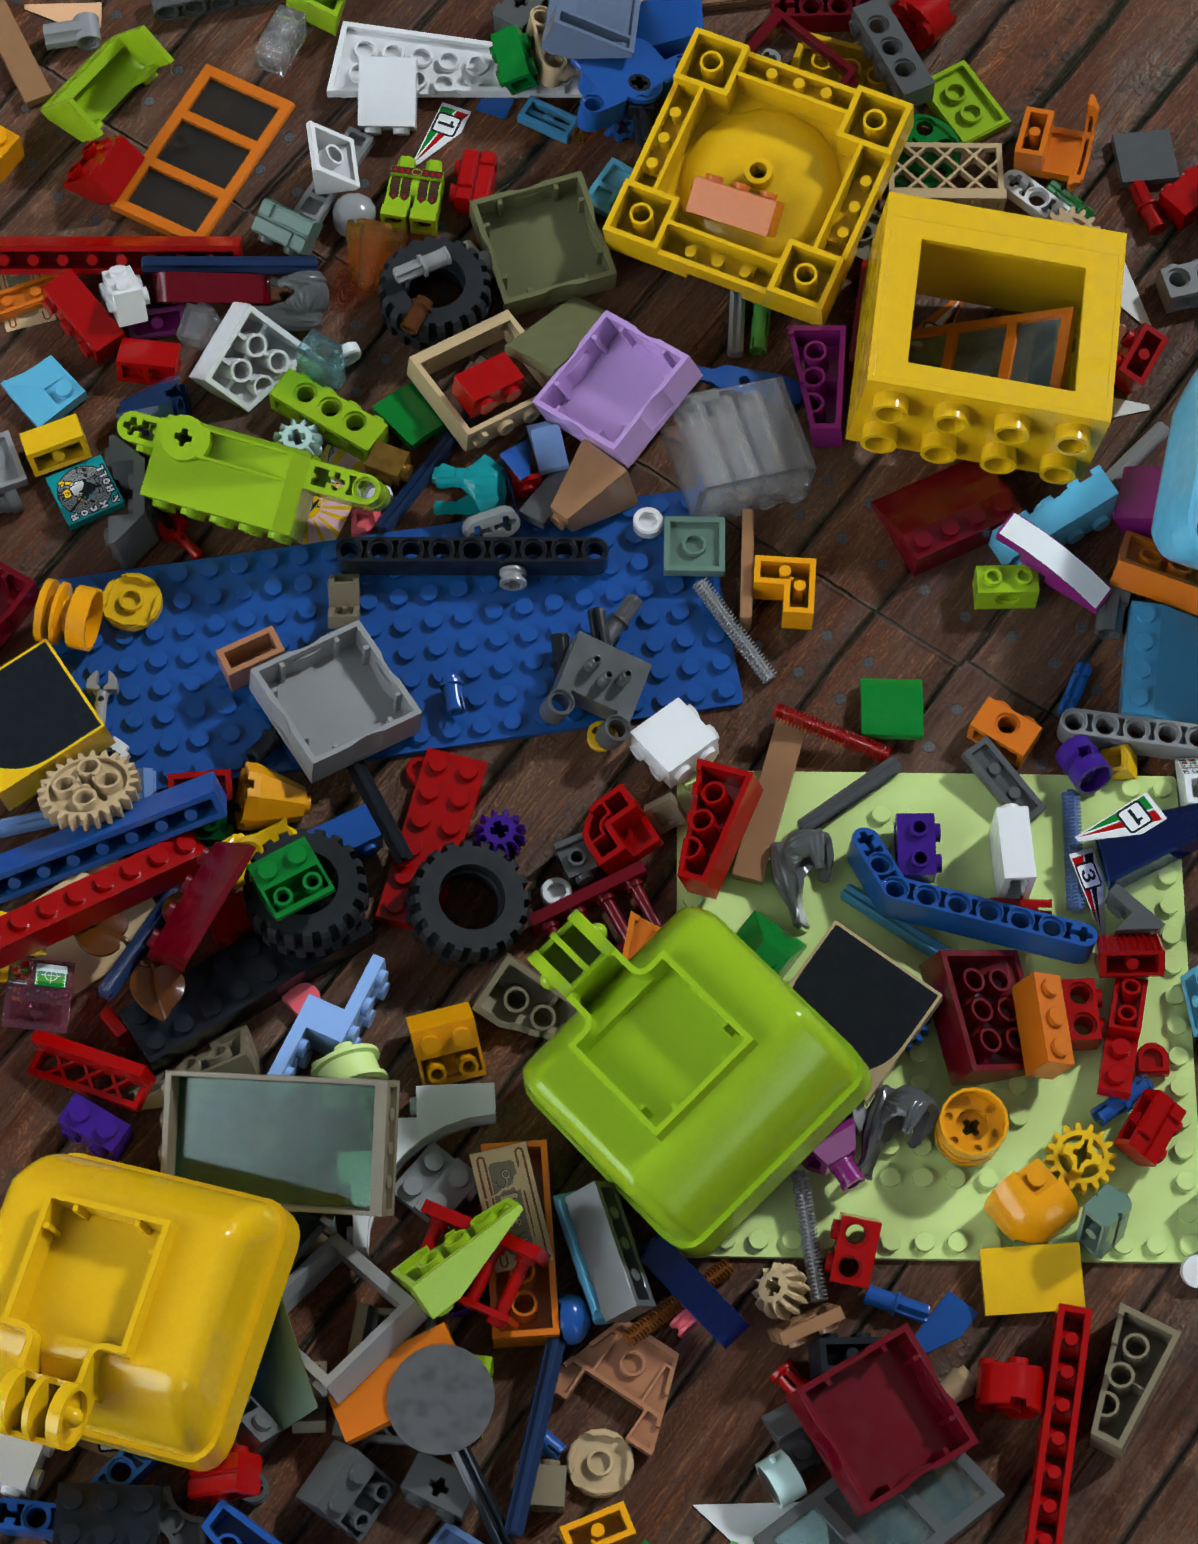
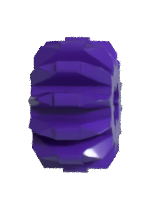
[474,809,526,861]

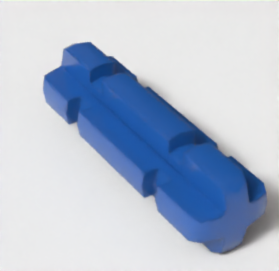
[1057,661,1092,716]

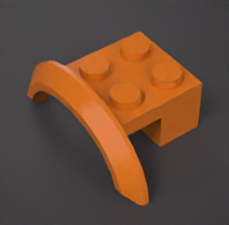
[1013,94,1100,193]

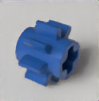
[604,119,634,143]

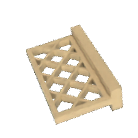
[888,142,1007,211]

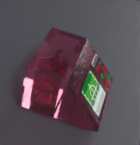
[1,957,76,1034]

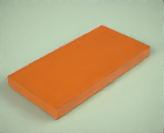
[327,1322,455,1445]

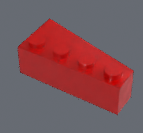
[677,758,763,900]

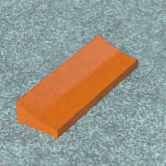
[1109,530,1198,616]

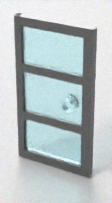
[753,1452,1005,1544]

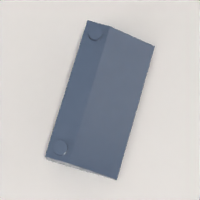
[541,0,641,59]

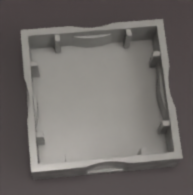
[249,620,423,784]

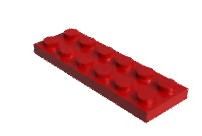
[375,748,488,930]

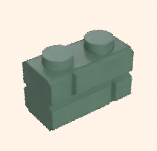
[251,198,323,256]
[1076,1184,1132,1259]

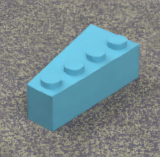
[989,465,1119,565]

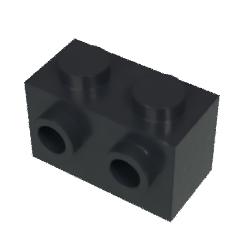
[808,1333,882,1379]

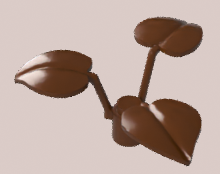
[74,891,213,1022]

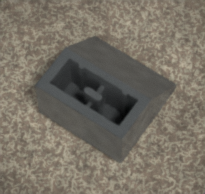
[295,1439,399,1543]

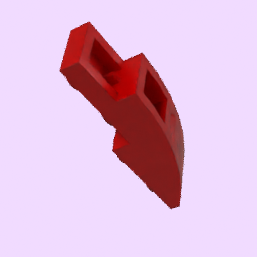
[1096,977,1148,1100]

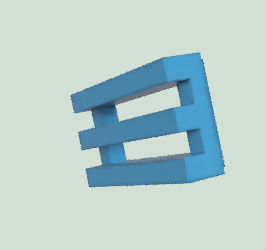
[517,95,578,145]

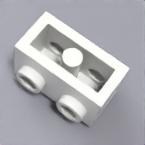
[99,265,150,327]

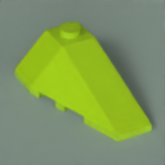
[390,1197,523,1319]

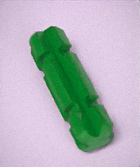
[1046,180,1095,219]

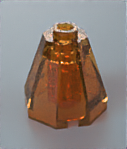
[346,218,408,293]

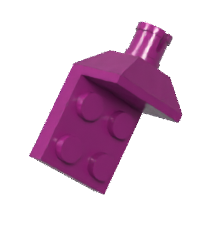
[801,1117,866,1192]

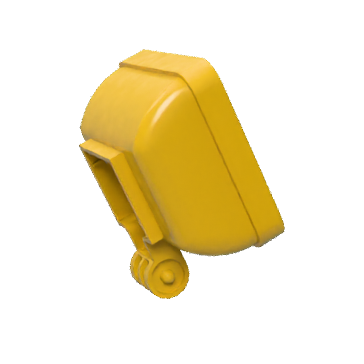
[0,1153,300,1471]

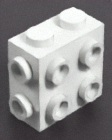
[630,697,720,788]
[0,1433,55,1499]

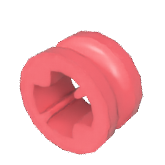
[669,1306,703,1338]

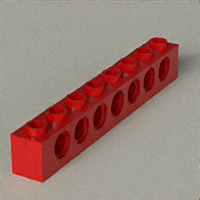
[1023,1303,1093,1544]

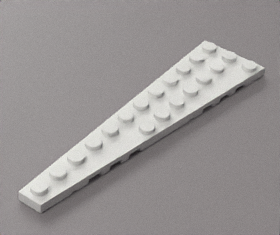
[326,21,582,98]

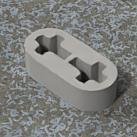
[462,505,520,537]

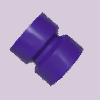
[1055,735,1113,794]

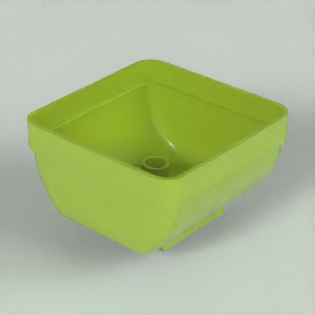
[523,907,872,1257]

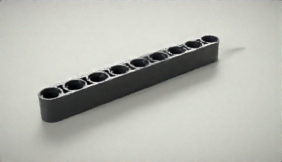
[335,537,609,576]

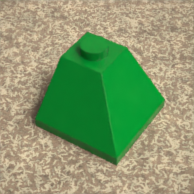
[736,910,807,979]

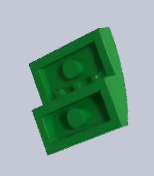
[372,382,448,451]
[859,678,924,740]

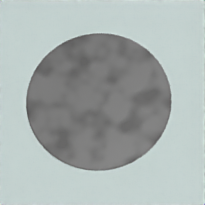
[387,1344,495,1455]

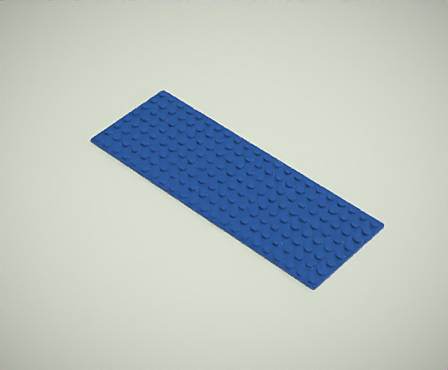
[42,488,743,792]

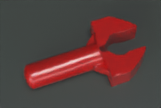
[158,513,204,560]

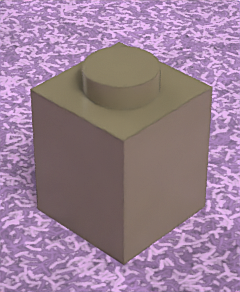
[530,1459,567,1514]

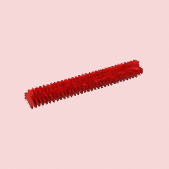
[771,702,893,763]

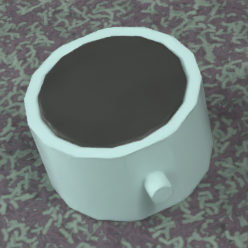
[755,1449,807,1509]

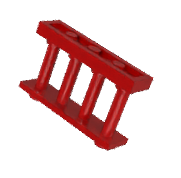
[393,1199,551,1330]

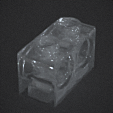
[255,4,308,77]

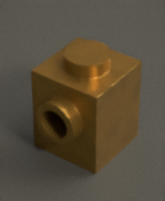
[364,440,413,491]

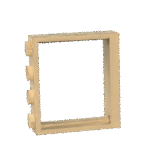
[407,309,551,452]

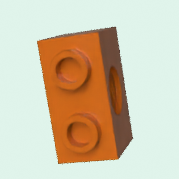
[966,696,1042,768]

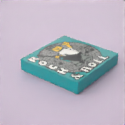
[45,454,126,531]

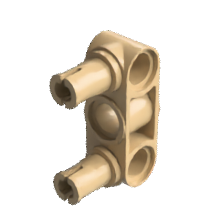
[526,5,580,88]

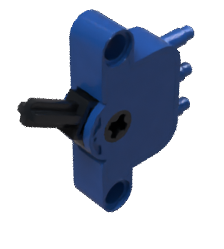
[570,38,684,149]

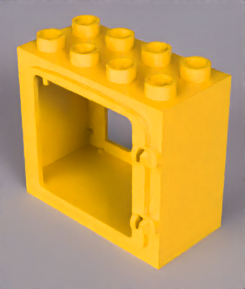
[845,191,1127,485]

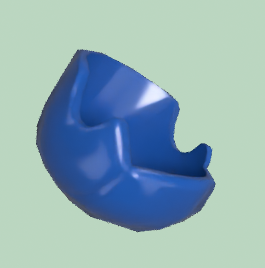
[557,1294,591,1345]

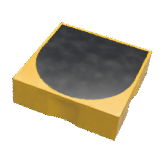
[0,638,116,811]

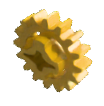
[1044,1122,1117,1196]

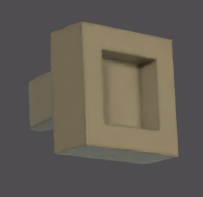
[644,792,687,835]

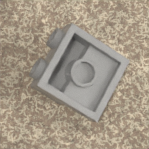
[395,1141,479,1232]

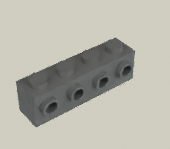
[564,1181,656,1323]

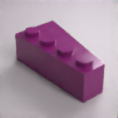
[787,325,848,447]

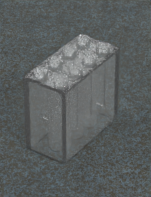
[660,376,817,518]

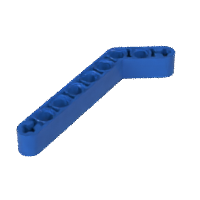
[846,827,1098,964]
[0,1450,162,1541]

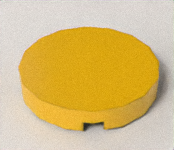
[103,573,163,632]

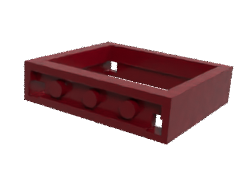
[746,7,859,88]

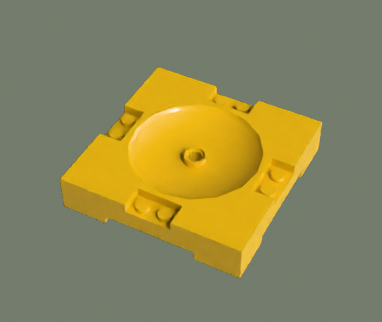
[602,27,914,325]

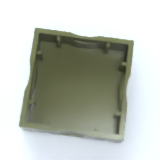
[469,171,617,316]

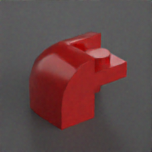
[581,783,664,875]

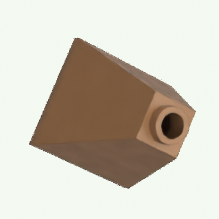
[550,439,639,532]

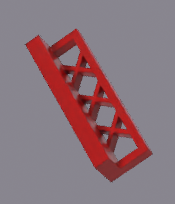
[27,1029,157,1113]

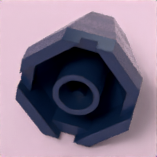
[116,376,192,436]

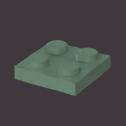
[663,516,725,577]

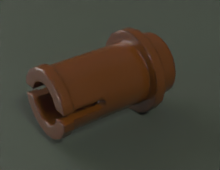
[400,295,433,335]

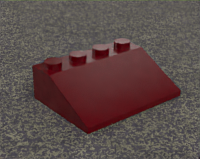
[871,460,1023,576]
[146,841,256,974]
[919,950,1026,1086]

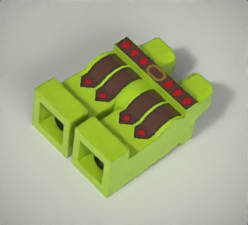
[380,155,445,236]

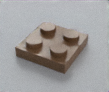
[766,1302,846,1348]

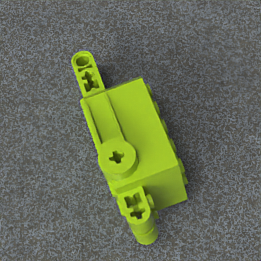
[117,411,391,546]

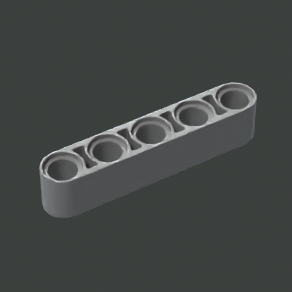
[1056,708,1198,760]

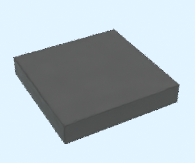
[1111,129,1179,188]

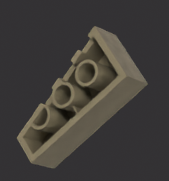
[1090,1302,1182,1461]

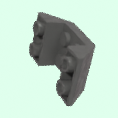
[104,435,159,570]

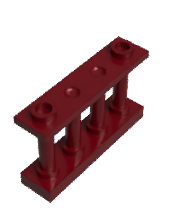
[528,860,667,954]

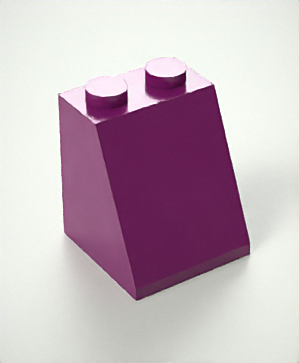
[1111,466,1163,539]

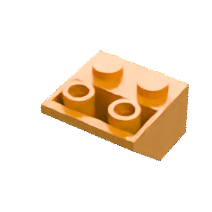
[405,1002,487,1086]

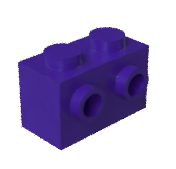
[893,813,942,883]
[57,1093,135,1162]

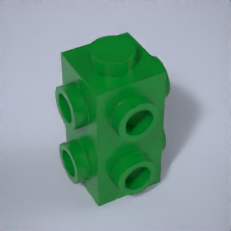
[489,24,539,95]

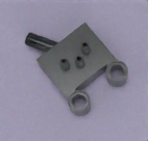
[539,607,652,750]

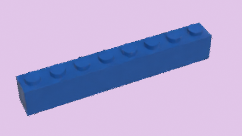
[0,771,227,904]

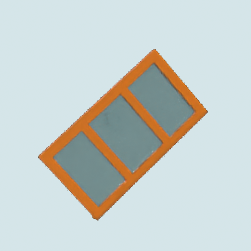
[908,306,1078,390]

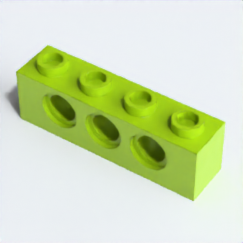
[269,368,390,463]

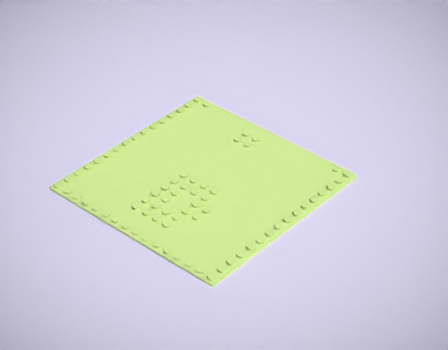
[676,770,1198,1264]

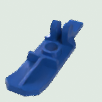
[697,365,801,407]

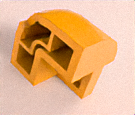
[983,1158,1079,1244]

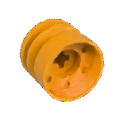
[33,578,104,652]
[933,1087,1009,1167]

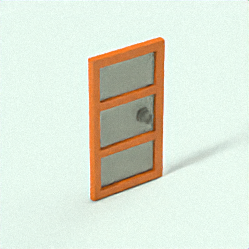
[110,63,296,236]

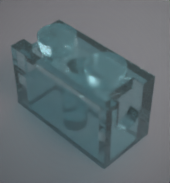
[295,329,346,390]

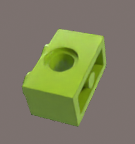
[972,565,1040,610]

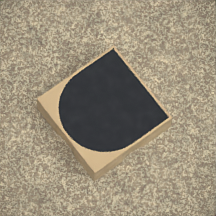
[789,920,943,1106]

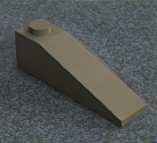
[471,952,577,1040]
[128,1025,264,1111]

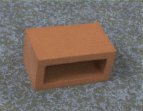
[216,625,286,691]

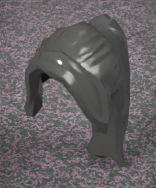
[253,270,330,331]
[770,828,834,930]
[857,1084,939,1181]

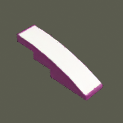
[995,511,1113,614]

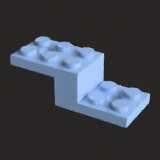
[266,954,390,1104]

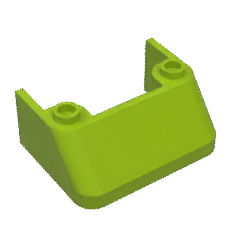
[40,25,174,142]

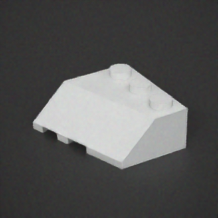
[189,302,316,412]

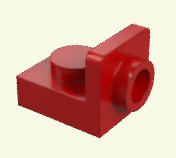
[506,464,542,498]

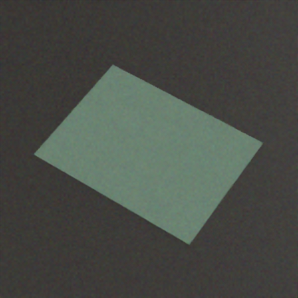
[250,1297,318,1431]

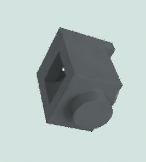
[553,833,598,887]

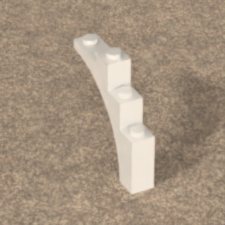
[332,1082,496,1256]

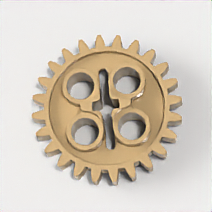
[37,750,142,832]

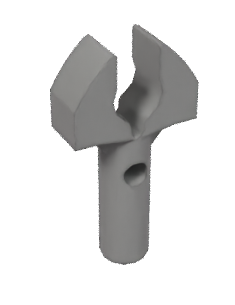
[86,670,119,724]

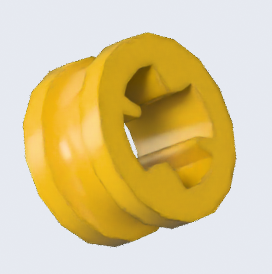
[587,720,615,752]

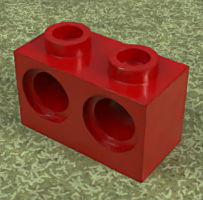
[1061,978,1106,1051]
[823,1212,882,1289]

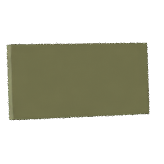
[505,295,605,377]

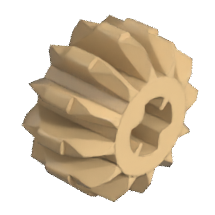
[751,1262,811,1320]

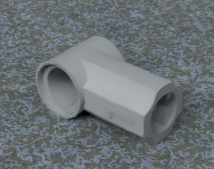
[43,12,102,50]

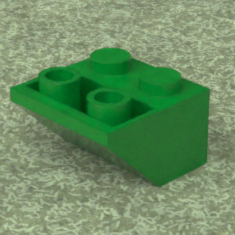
[246,836,336,922]

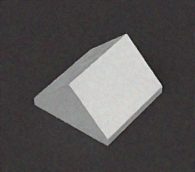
[306,121,360,195]

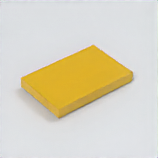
[979,1242,1086,1316]

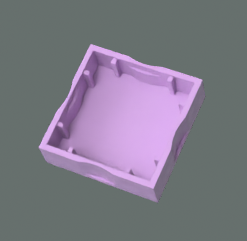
[532,310,703,469]

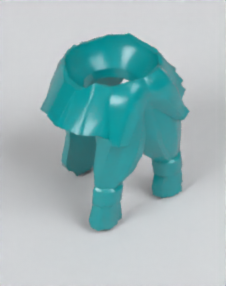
[432,454,507,516]

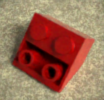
[62,134,145,205]

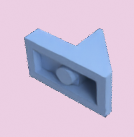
[526,421,569,475]

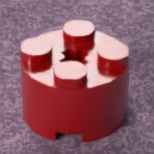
[892,0,957,51]
[974,1356,1045,1419]

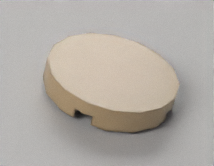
[567,1428,634,1498]

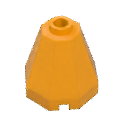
[234,762,311,831]

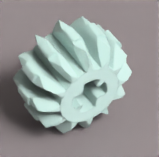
[273,418,323,457]

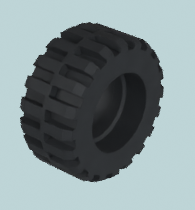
[378,236,492,351]
[243,828,369,958]
[404,840,531,968]

